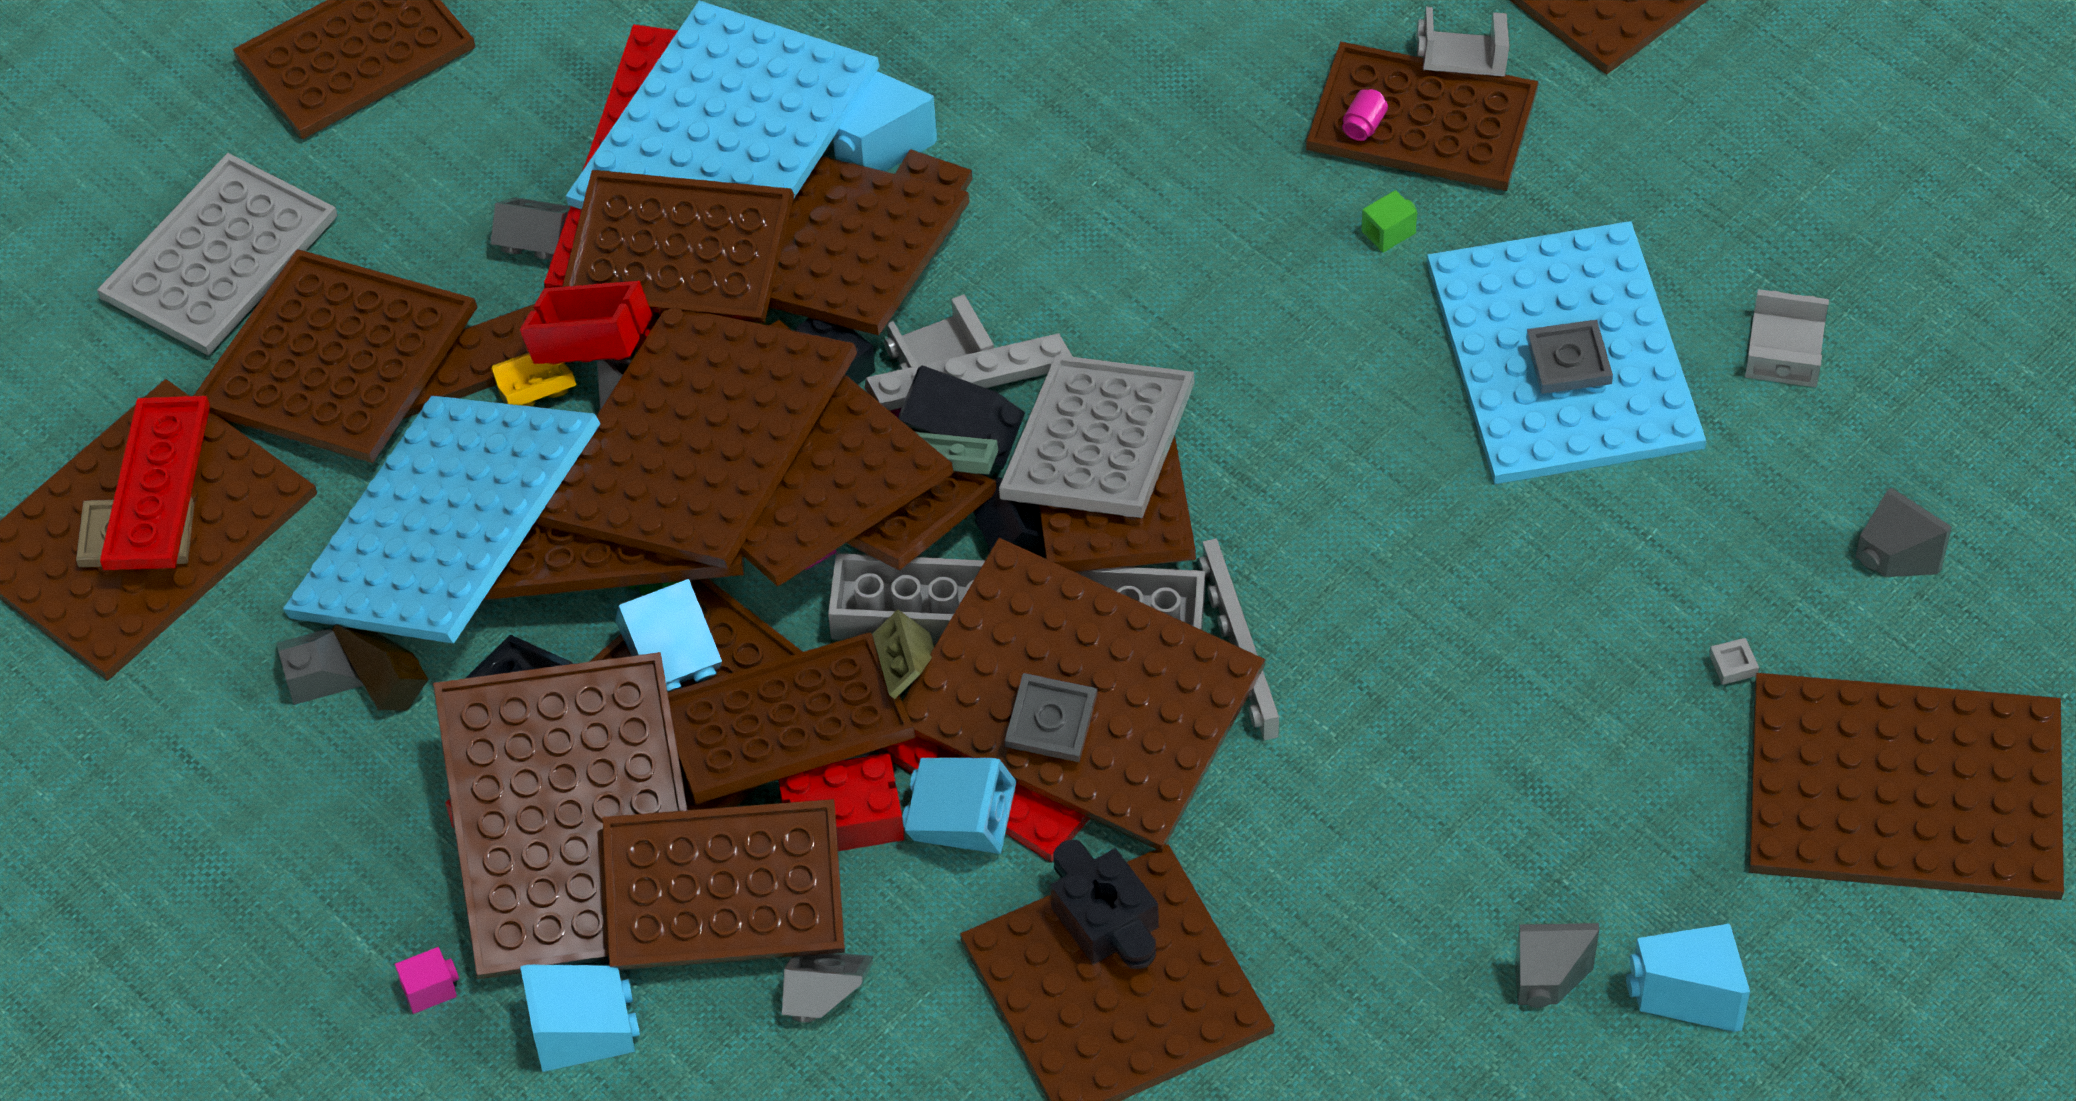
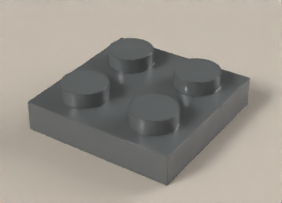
[1526,320,1613,394]
[1005,673,1097,763]

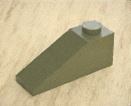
[872,609,934,699]

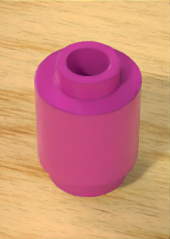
[1342,89,1388,141]

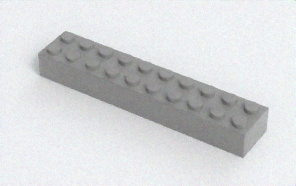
[828,553,1205,644]

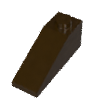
[332,624,429,711]

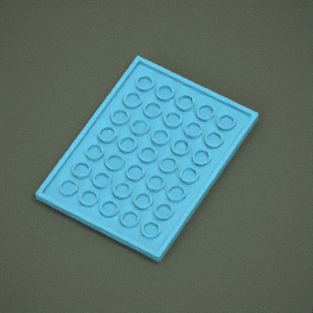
[566,0,880,209]
[1427,221,1706,484]
[283,396,601,644]

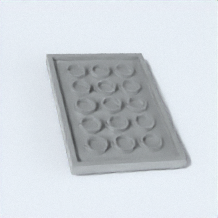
[97,153,338,356]
[999,355,1195,518]

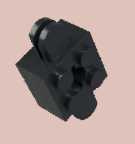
[1050,840,1159,969]

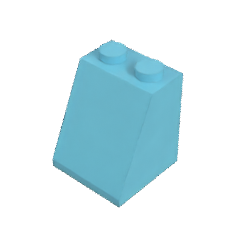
[833,71,937,171]
[615,579,722,692]
[902,758,1017,854]
[1626,924,1750,1032]
[520,965,640,1072]

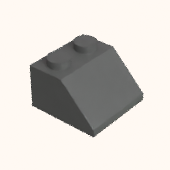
[491,197,570,259]

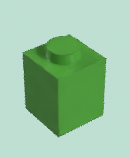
[1361,190,1418,253]

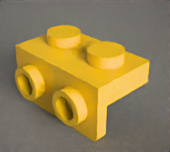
[491,353,577,407]

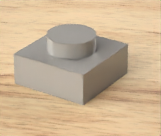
[1709,638,1759,685]

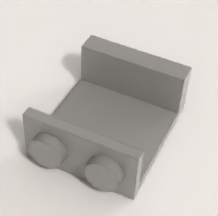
[1416,7,1509,76]
[1745,289,1829,388]
[884,294,994,370]

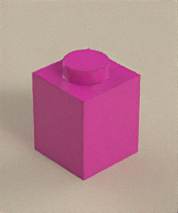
[395,947,459,1014]

